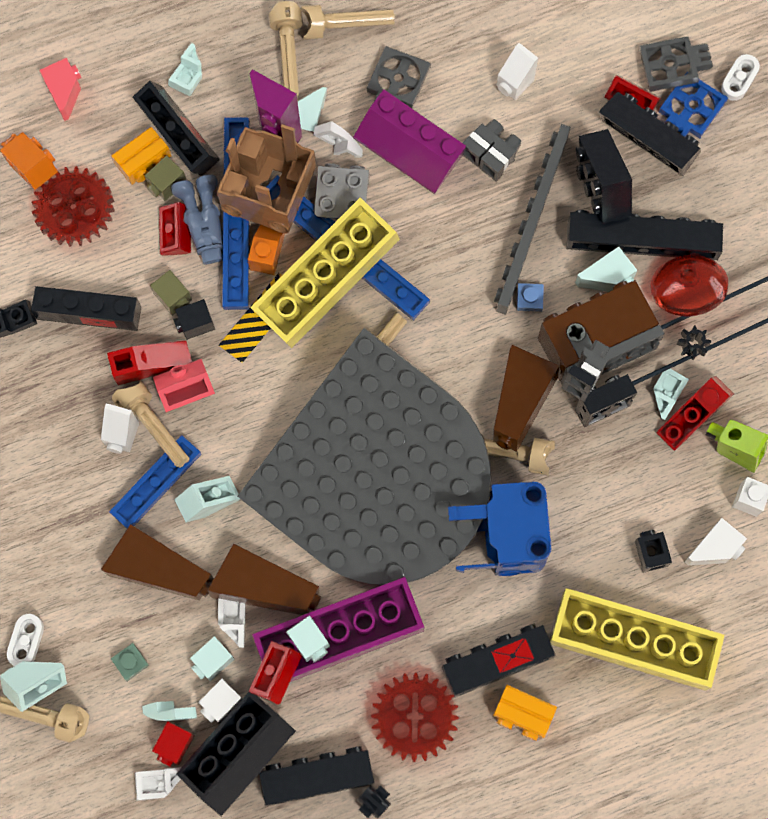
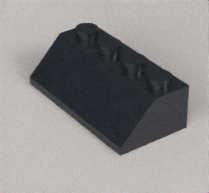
[599,92,701,176]

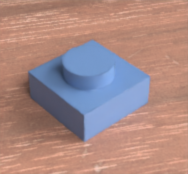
[517,283,544,312]

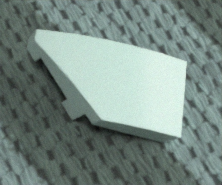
[168,43,202,96]
[298,87,328,132]
[653,369,689,420]
[142,701,197,721]

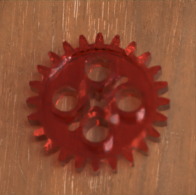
[32,166,115,247]
[371,672,459,763]

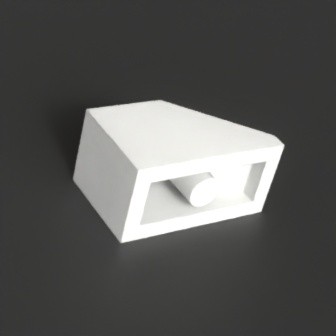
[496,43,538,100]
[101,403,139,454]
[684,518,747,566]

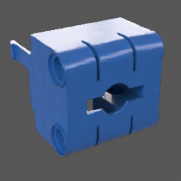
[448,481,551,576]

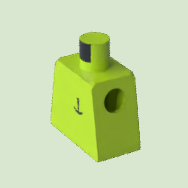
[706,420,768,473]

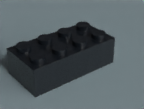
[176,692,296,817]

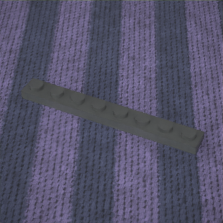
[494,124,571,315]

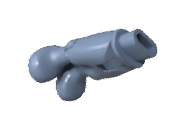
[171,175,223,265]

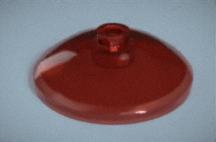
[650,255,729,316]

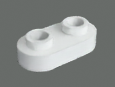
[721,54,760,101]
[7,614,44,666]

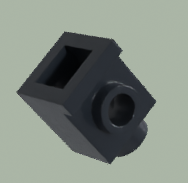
[635,530,672,573]

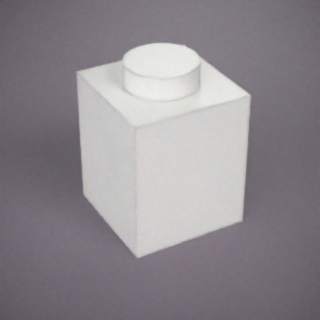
[732,477,768,517]
[199,679,242,723]

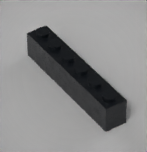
[566,210,723,261]

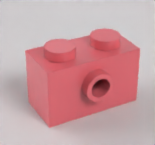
[153,359,215,412]

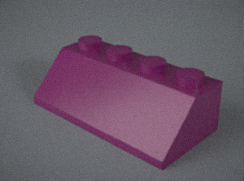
[249,69,302,143]
[353,89,466,194]

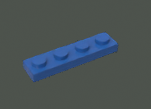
[109,435,202,529]

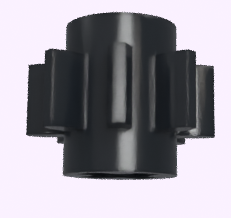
[676,325,711,360]
[357,785,391,819]

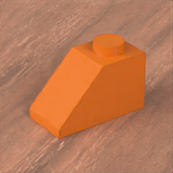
[248,225,285,275]

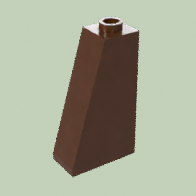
[493,345,559,452]
[101,524,214,601]
[208,543,321,615]

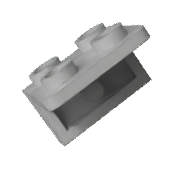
[314,164,370,219]

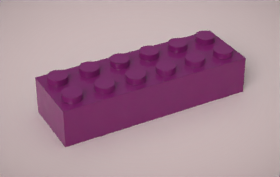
[252,577,425,682]

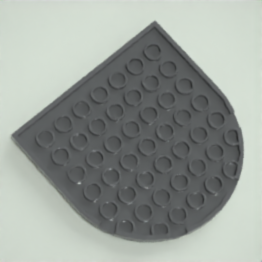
[237,328,491,585]

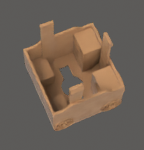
[217,124,316,234]

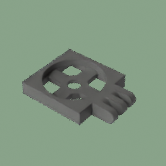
[640,36,713,92]
[367,46,431,109]

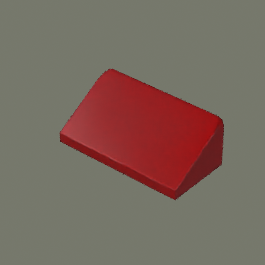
[604,75,661,110]
[159,202,191,256]
[248,641,302,705]

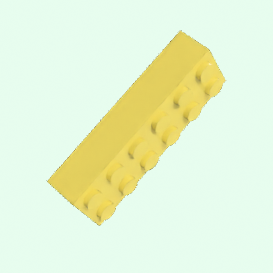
[250,198,400,348]
[550,588,725,691]

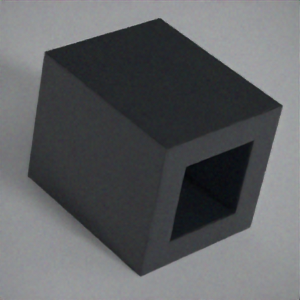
[173,299,215,340]

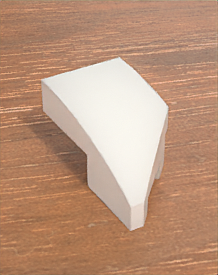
[313,121,363,158]
[218,598,246,648]
[135,767,181,801]

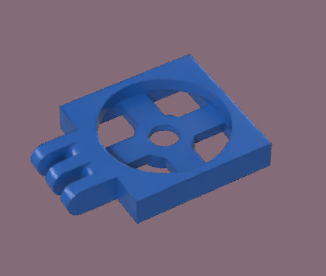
[658,72,728,139]

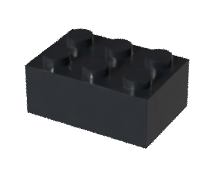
[576,129,632,224]

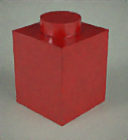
[152,721,195,767]

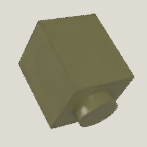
[145,156,187,201]
[150,270,192,315]

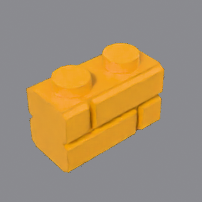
[111,127,171,185]
[493,685,557,741]

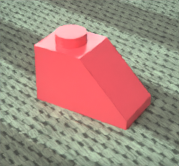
[40,58,82,121]

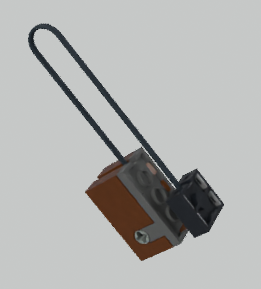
[538,276,768,428]

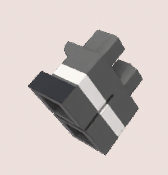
[462,119,521,182]
[562,340,609,402]

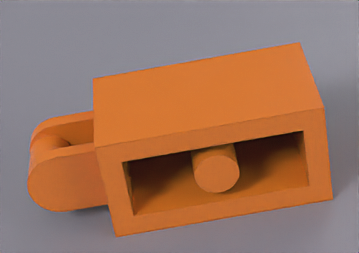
[0,132,58,190]

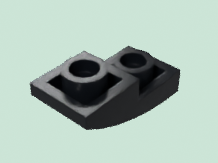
[0,299,38,338]

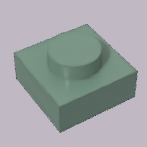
[111,643,149,682]

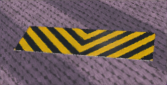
[218,273,282,363]

